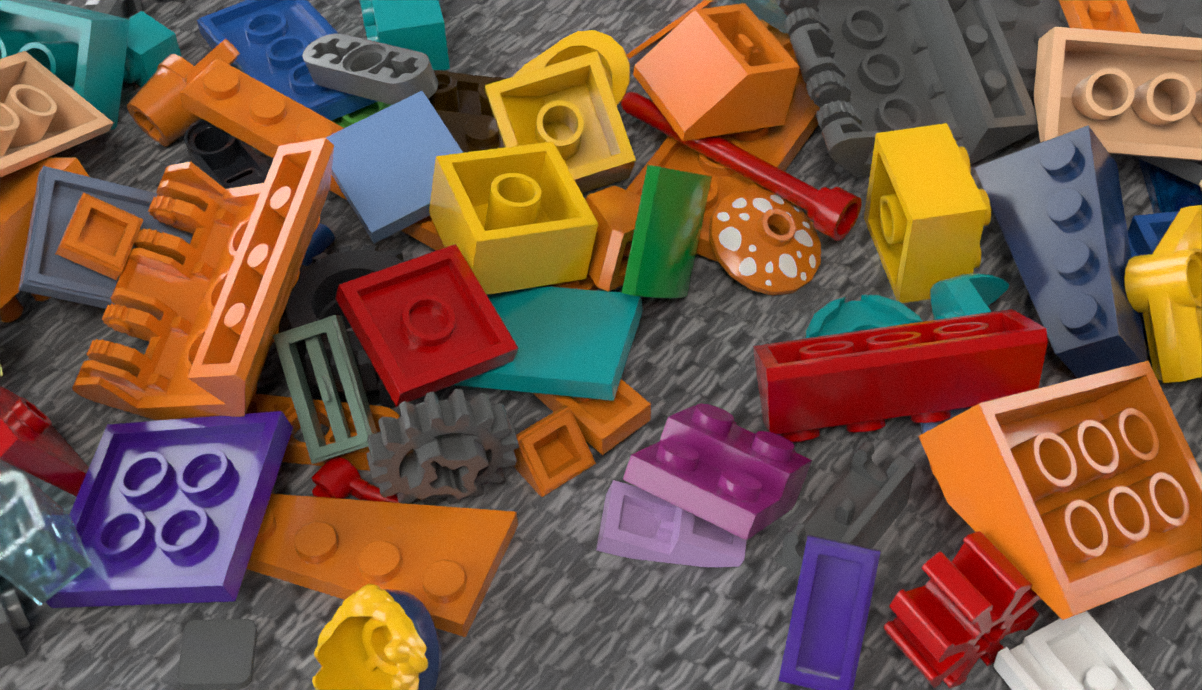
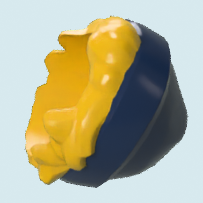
[312,584,442,690]

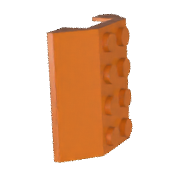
[72,138,334,420]

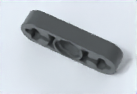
[302,33,438,105]

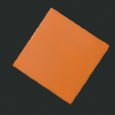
[55,192,144,280]

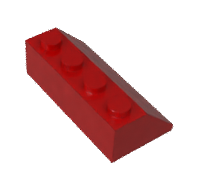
[753,309,1048,442]

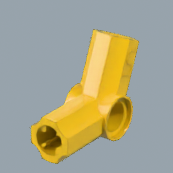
[1124,205,1202,383]

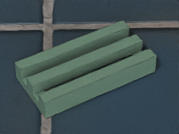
[273,315,377,464]

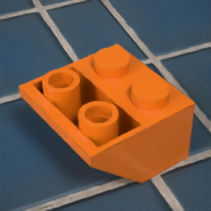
[633,3,800,141]

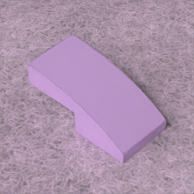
[596,480,746,568]

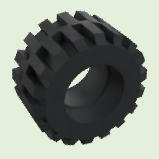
[278,245,411,409]

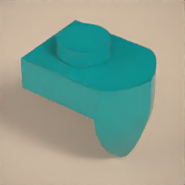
[930,273,1009,320]

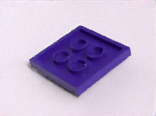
[37,411,293,608]

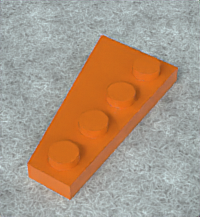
[246,494,518,637]

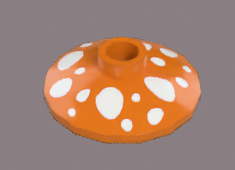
[709,188,821,296]

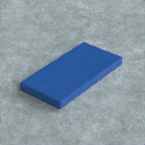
[197,0,378,121]

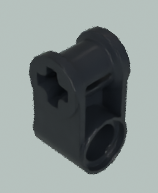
[184,119,270,189]

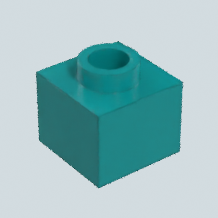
[123,11,182,88]

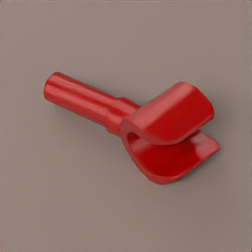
[312,457,398,503]

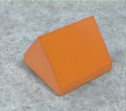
[513,405,596,497]

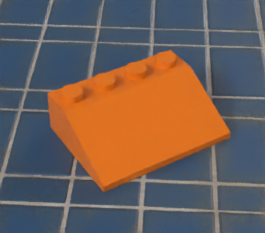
[918,361,1202,620]

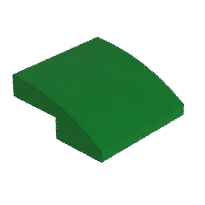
[622,165,712,298]

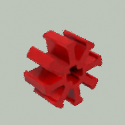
[883,531,1042,689]

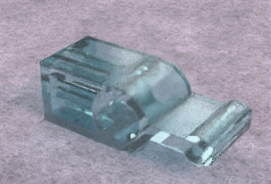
[0,460,92,606]

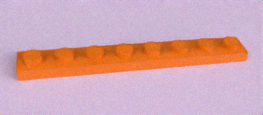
[180,58,599,291]

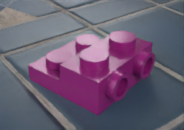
[623,403,812,540]

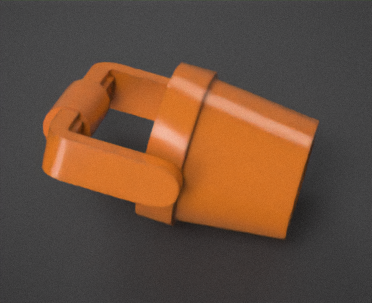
[127,39,240,147]

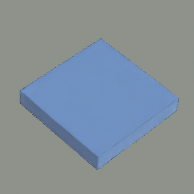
[326,91,463,243]

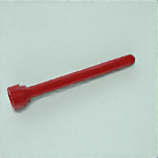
[621,92,862,241]

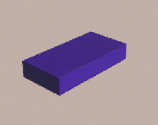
[778,535,881,690]

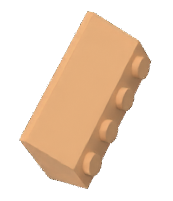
[1034,27,1202,161]
[0,51,114,177]

